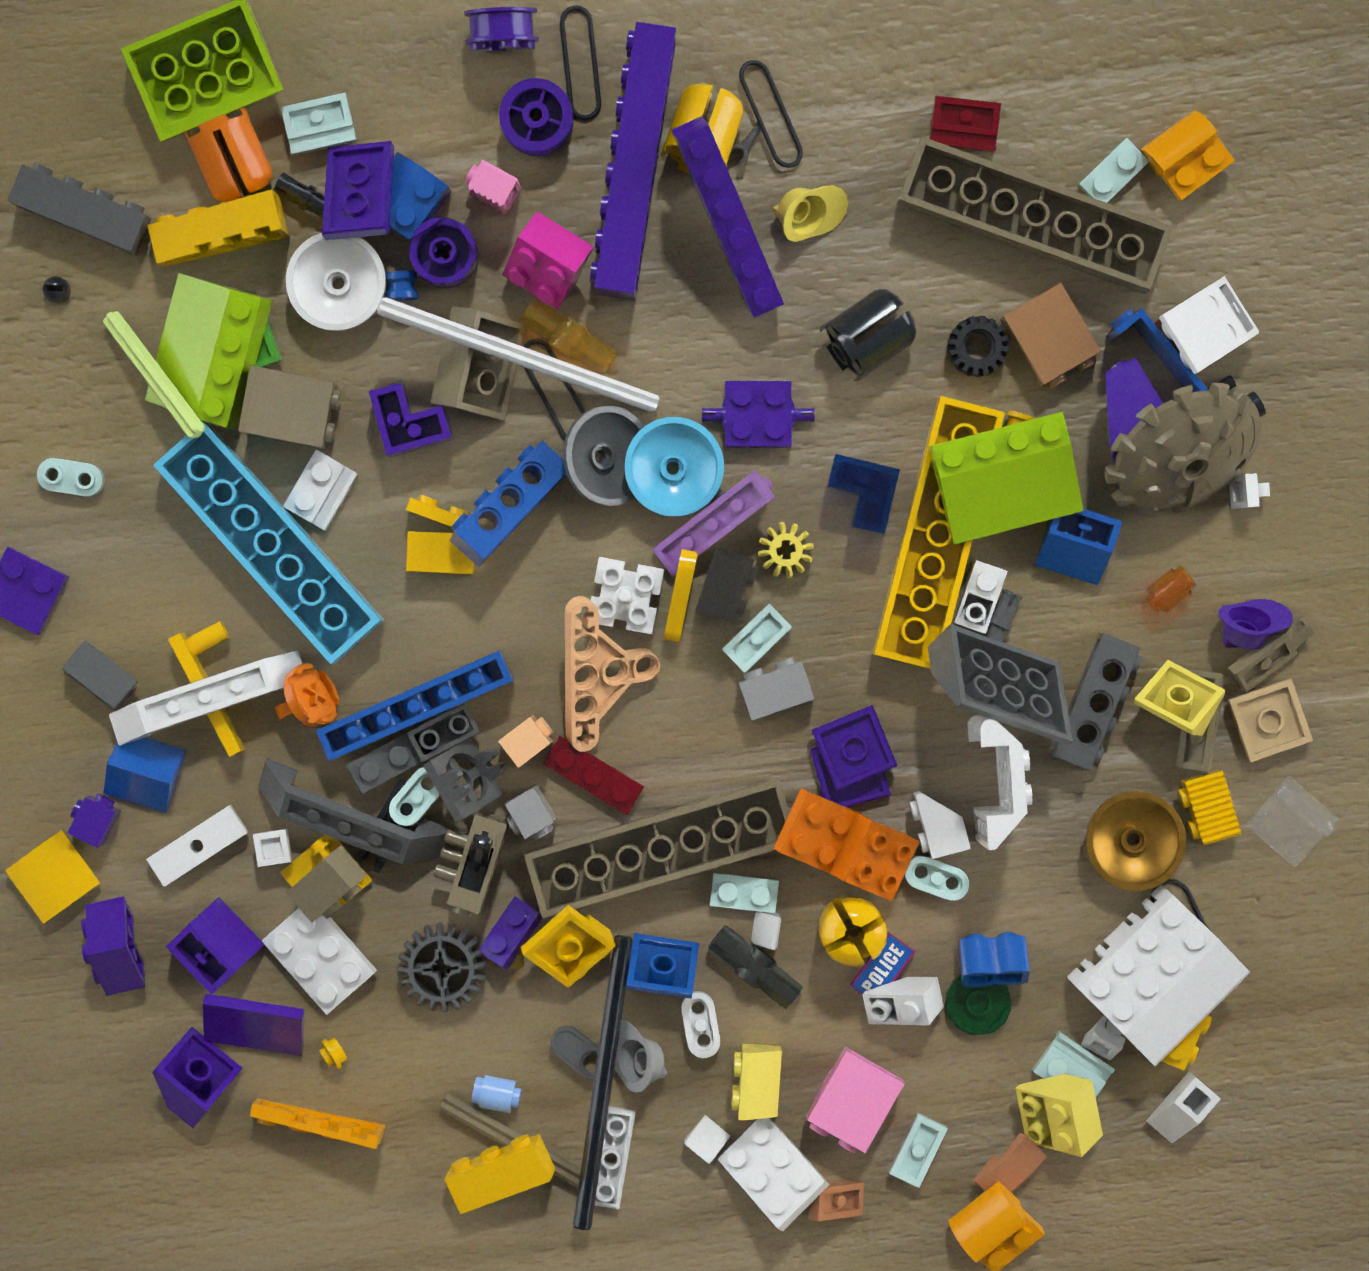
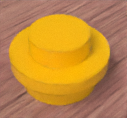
[319,1037,348,1069]

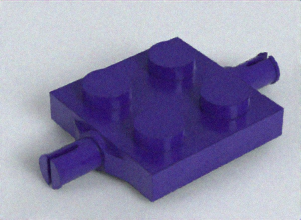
[702,381,815,448]

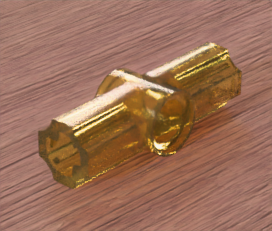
[520,297,618,376]

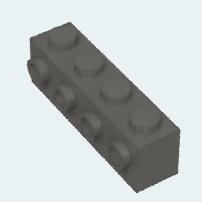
[7,163,151,256]

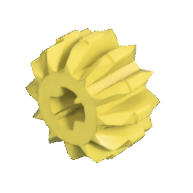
[758,522,814,578]

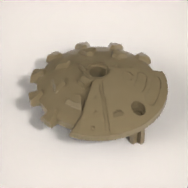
[1104,383,1261,517]

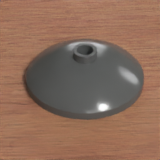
[563,406,644,506]

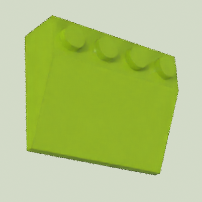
[121,0,284,143]
[145,273,273,428]
[928,411,1084,545]

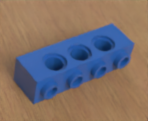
[449,440,567,567]

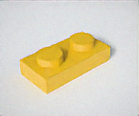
[406,494,470,527]

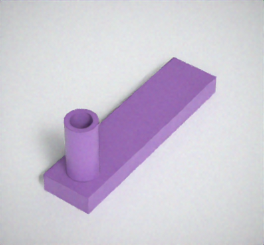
[652,471,775,575]

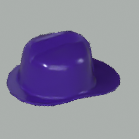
[1218,599,1293,650]

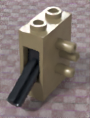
[433,810,509,917]

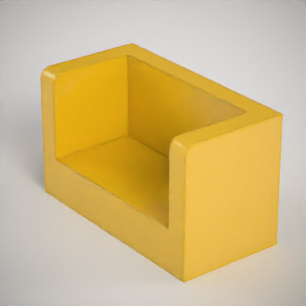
[406,531,475,575]

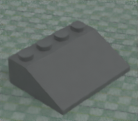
[928,624,1073,745]

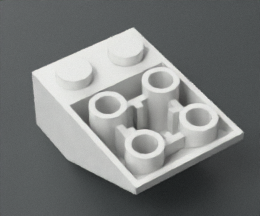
[1159,276,1259,375]

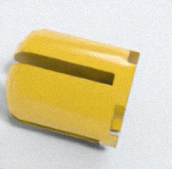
[661,83,743,174]
[818,894,887,967]

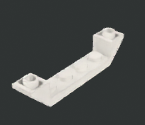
[109,651,303,746]

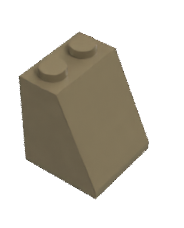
[238,365,341,450]

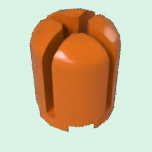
[184,108,272,202]

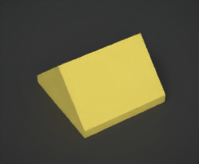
[1134,660,1225,736]

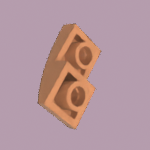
[973,1133,1047,1192]

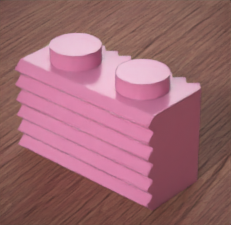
[465,160,521,215]

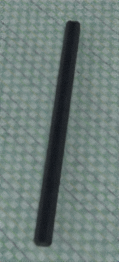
[573,935,633,1230]

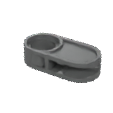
[551,1025,599,1080]

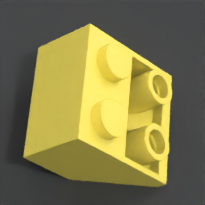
[731,1044,782,1120]
[1015,1074,1103,1157]

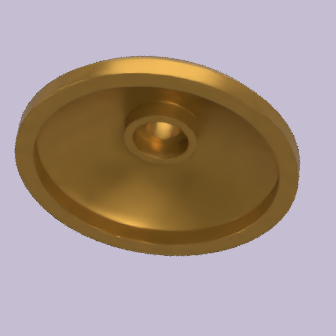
[1086,791,1186,891]

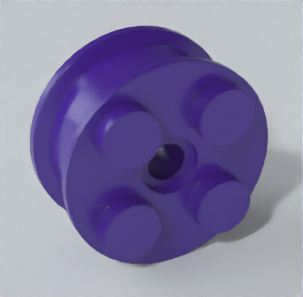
[464,7,539,52]
[499,78,574,156]

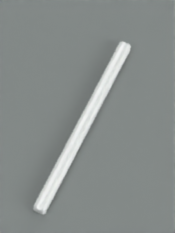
[377,297,659,412]

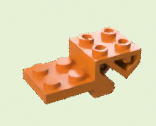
[773,788,920,901]

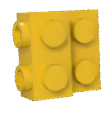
[521,905,616,988]

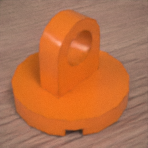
[274,663,339,729]

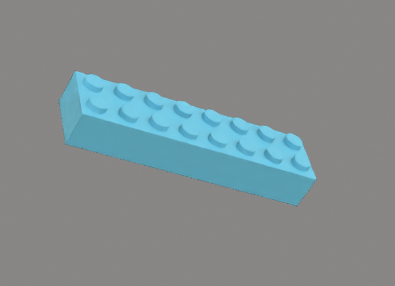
[153,421,384,664]

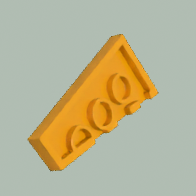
[250,1098,385,1149]

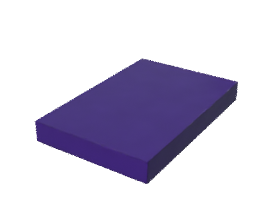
[322,141,394,240]
[203,994,304,1056]

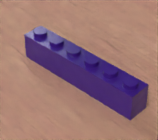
[671,116,784,318]

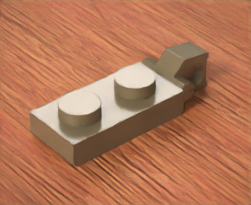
[1228,615,1315,693]

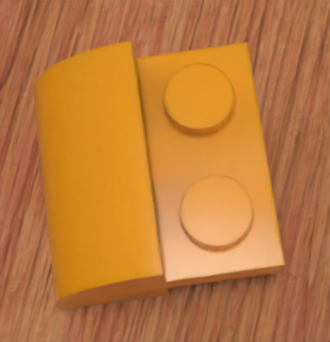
[1139,110,1235,202]
[948,1181,1045,1271]

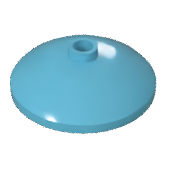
[624,417,724,517]

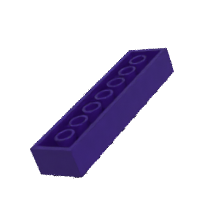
[589,21,676,301]

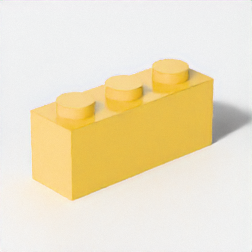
[444,1134,556,1214]

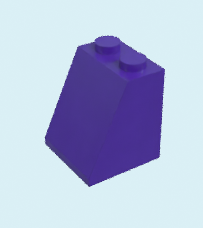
[1105,358,1163,465]

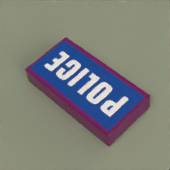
[849,932,915,994]

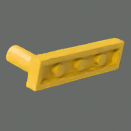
[168,620,246,757]

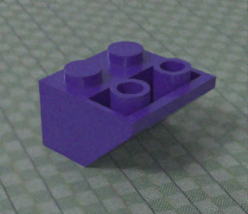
[166,897,265,994]

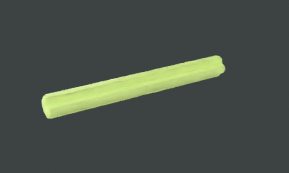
[103,311,205,439]

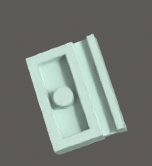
[281,93,357,156]
[1032,1031,1115,1097]

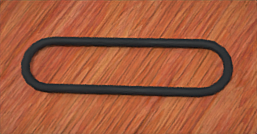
[560,5,601,120]
[739,60,803,168]
[523,339,585,440]

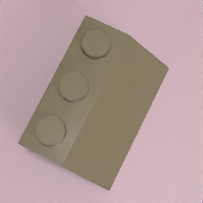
[430,306,526,421]

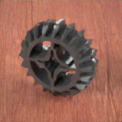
[397,922,487,1012]

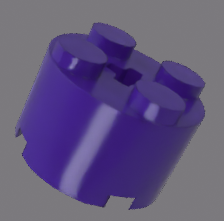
[410,218,479,288]

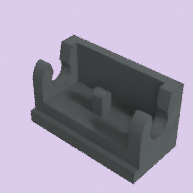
[62,640,138,712]

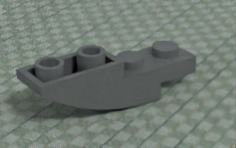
[345,703,480,794]

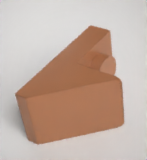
[808,1179,864,1222]

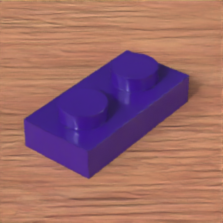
[478,896,542,971]

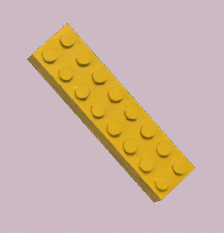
[872,396,1005,669]

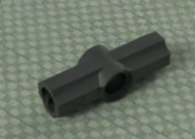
[708,925,803,1009]

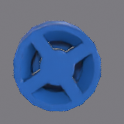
[385,271,419,301]

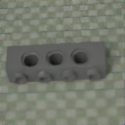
[1050,633,1142,771]

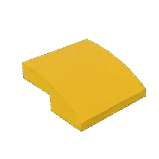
[4,830,100,924]

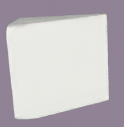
[751,911,781,950]
[684,1115,730,1164]

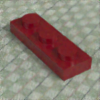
[543,735,644,815]

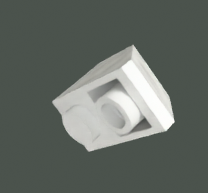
[954,560,1008,634]
[909,791,971,859]
[862,977,944,1025]
[1146,1072,1220,1143]

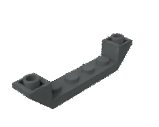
[258,758,452,865]

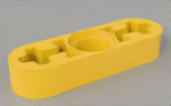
[663,549,698,643]

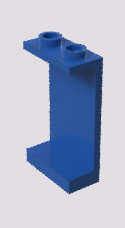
[1106,308,1208,393]

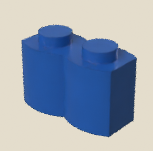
[958,932,1030,987]

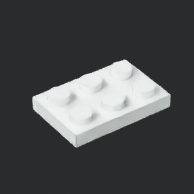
[262,908,377,1015]
[718,1118,830,1232]

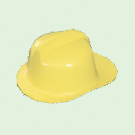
[773,185,848,242]

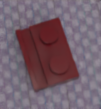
[930,96,1001,153]

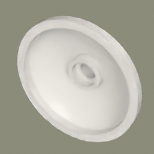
[286,233,386,331]

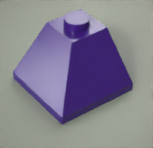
[152,1027,243,1128]

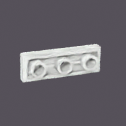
[146,805,248,887]
[595,1106,636,1209]

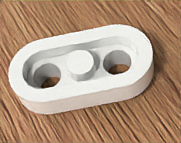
[682,991,720,1058]

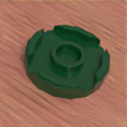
[945,975,1011,1035]

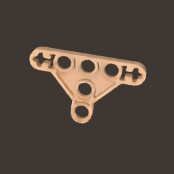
[565,596,660,752]

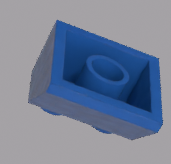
[389,152,452,243]

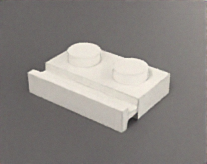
[283,450,359,531]

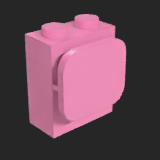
[806,1046,905,1153]

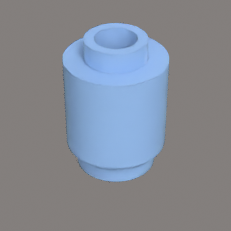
[471,1075,522,1114]

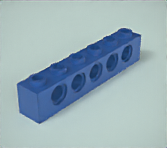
[316,650,515,761]

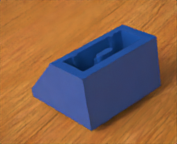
[1034,509,1122,585]

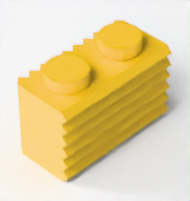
[1178,770,1242,846]

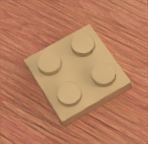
[1227,678,1313,762]

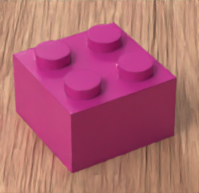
[502,212,593,310]

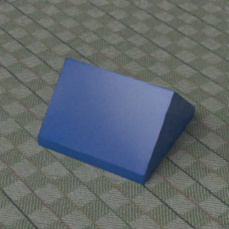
[103,737,187,813]
[626,933,699,999]

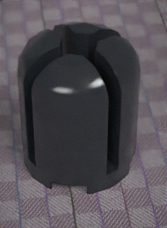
[820,289,916,381]

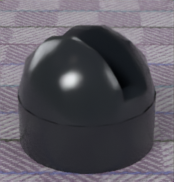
[42,276,71,303]

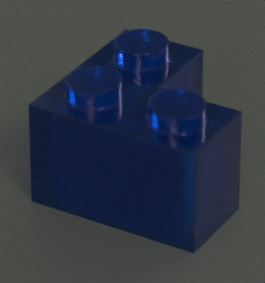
[826,454,900,535]

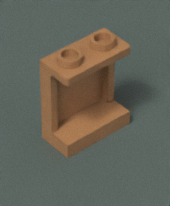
[1000,283,1101,388]

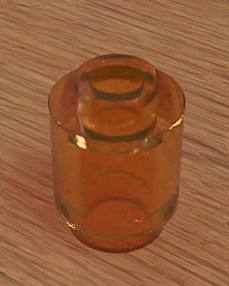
[1145,566,1196,614]

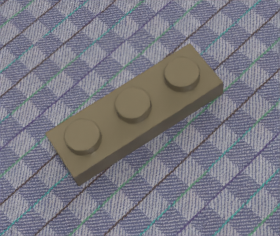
[1176,669,1225,772]

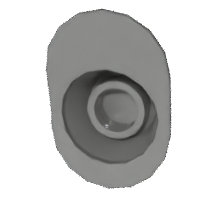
[614,1020,667,1093]

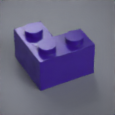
[368,382,454,458]
[81,896,145,996]

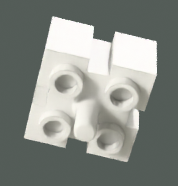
[591,557,665,634]

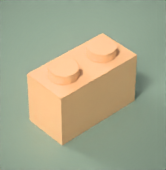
[498,715,554,768]

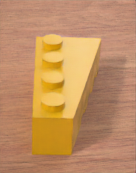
[147,189,290,268]

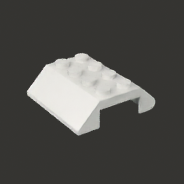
[967,715,1032,850]
[1067,885,1250,1066]

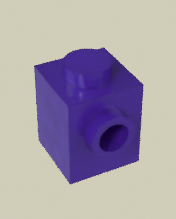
[67,793,121,848]

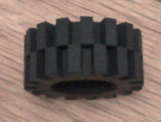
[947,315,1009,377]

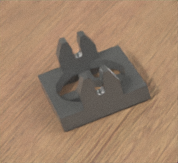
[423,737,506,823]

